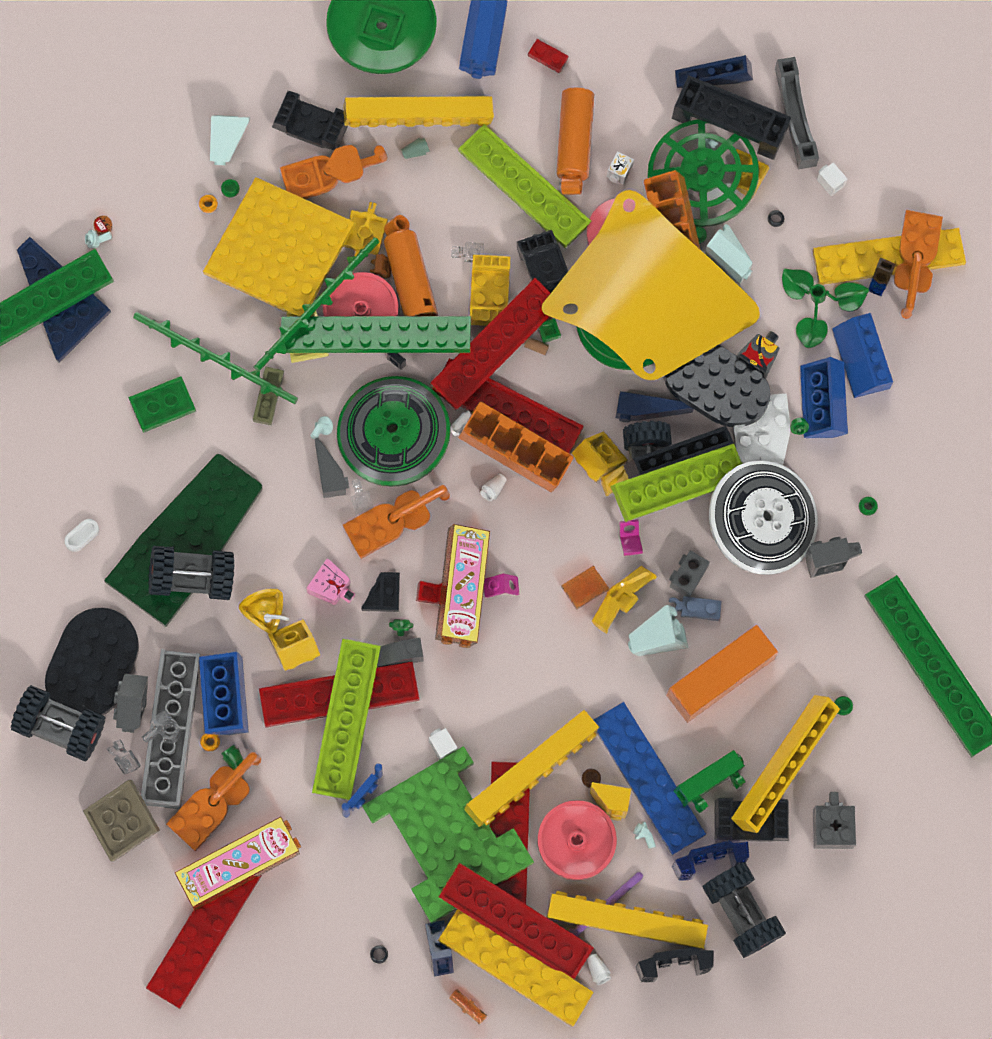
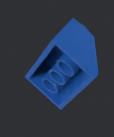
[832,313,893,398]
[800,357,848,438]
[199,652,249,735]

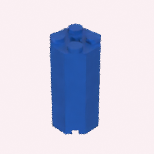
[459,0,508,79]

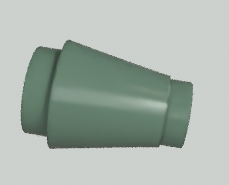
[401,138,430,159]

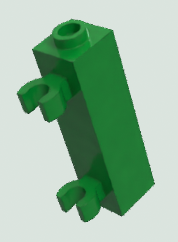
[674,750,746,813]

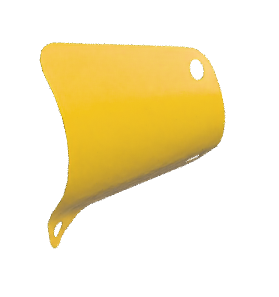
[542,190,760,380]

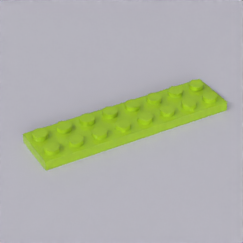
[458,124,592,249]
[611,444,742,522]
[312,638,381,800]

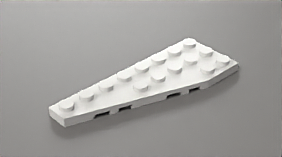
[733,393,791,521]

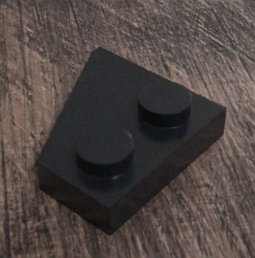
[361,572,400,612]

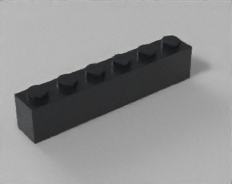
[623,426,734,479]

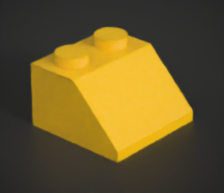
[571,431,628,482]
[268,619,320,671]
[589,782,631,821]

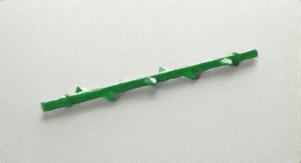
[254,237,379,372]
[133,312,298,404]

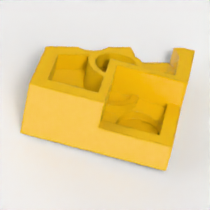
[735,149,769,198]

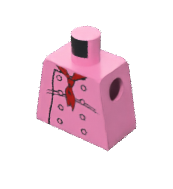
[307,559,355,605]

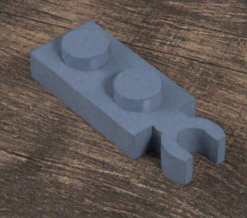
[669,596,722,621]

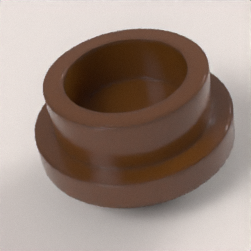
[581,769,601,788]

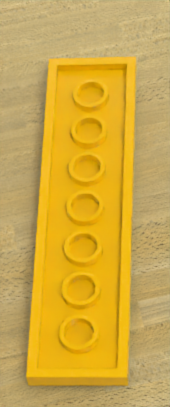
[812,228,966,285]
[437,909,594,1027]

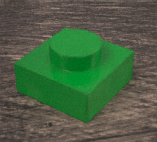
[538,319,561,343]

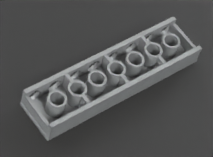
[141,649,201,809]

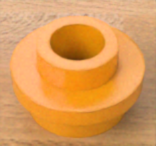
[199,195,218,213]
[200,733,220,751]

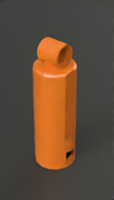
[556,87,595,195]
[384,215,438,316]

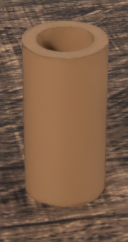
[524,337,549,355]

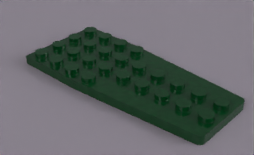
[104,454,263,627]

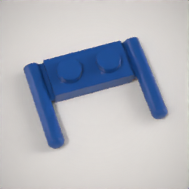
[341,763,383,818]

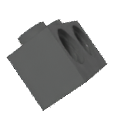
[669,551,710,597]

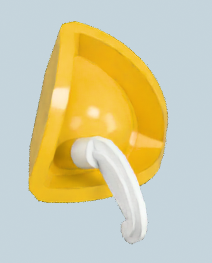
[239,589,289,634]

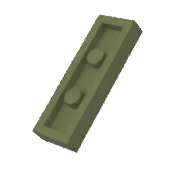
[253,367,284,426]

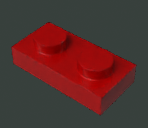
[528,39,569,73]

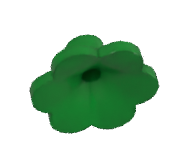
[389,619,414,636]

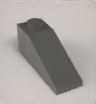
[315,438,349,498]
[377,638,423,668]

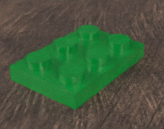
[128,376,196,433]

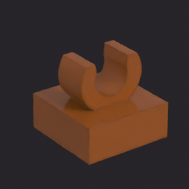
[369,254,391,278]

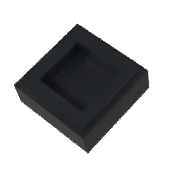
[387,353,406,370]

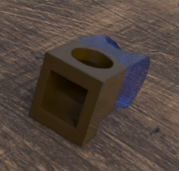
[868,257,896,297]

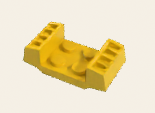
[470,254,511,326]

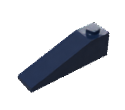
[675,55,753,88]
[615,391,694,423]

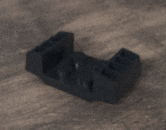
[272,91,348,150]
[517,230,568,293]
[714,798,789,842]
[636,947,714,983]

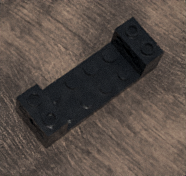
[672,75,791,160]

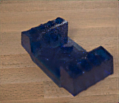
[672,840,749,881]

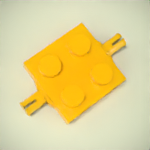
[343,202,388,256]

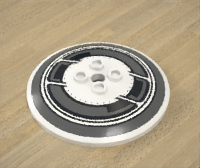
[709,461,818,575]

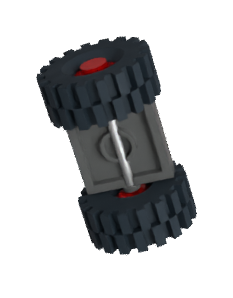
[623,421,672,460]
[148,546,235,600]
[10,685,106,762]
[702,862,786,958]

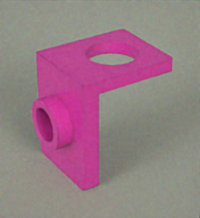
[619,519,643,556]
[484,573,519,598]

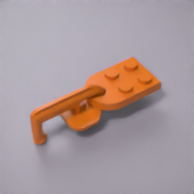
[280,145,388,199]
[894,210,943,319]
[343,485,450,559]
[166,752,261,851]

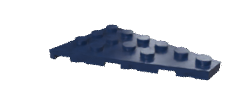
[17,237,111,363]

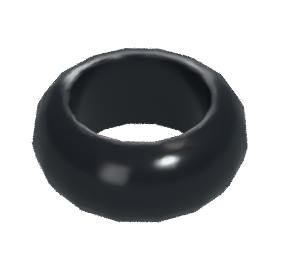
[767,210,785,227]
[370,945,388,964]

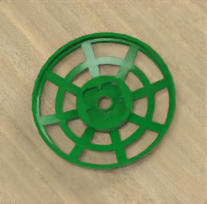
[648,119,759,227]

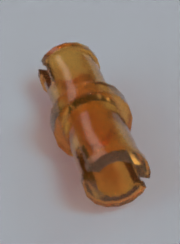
[449,989,488,1025]

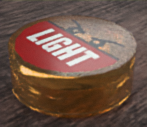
[93,216,113,235]

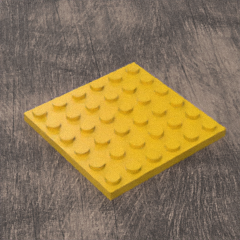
[203,177,355,317]

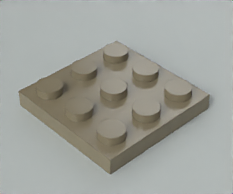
[83,780,160,862]

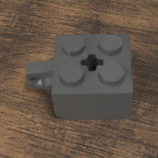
[805,537,862,578]
[113,674,148,733]
[813,792,856,849]

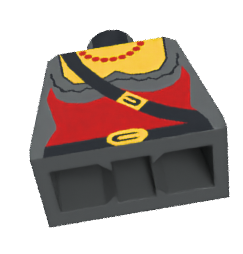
[737,331,780,378]

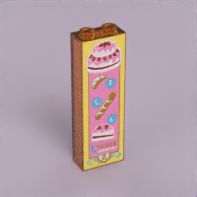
[435,524,490,648]
[174,816,301,910]

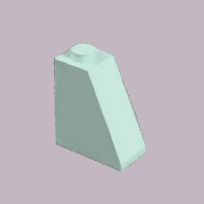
[210,115,250,165]
[705,224,753,283]
[628,605,688,656]

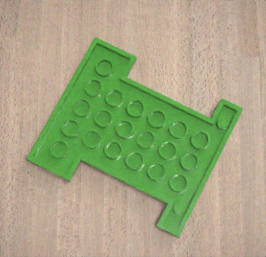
[362,746,534,924]

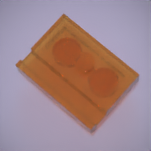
[561,565,609,610]

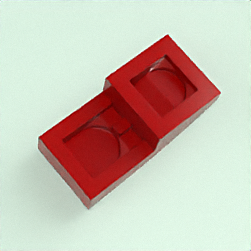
[416,581,448,605]

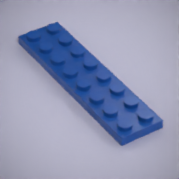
[593,702,706,855]

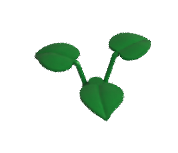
[782,269,869,348]

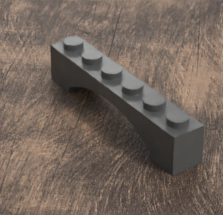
[775,57,819,170]

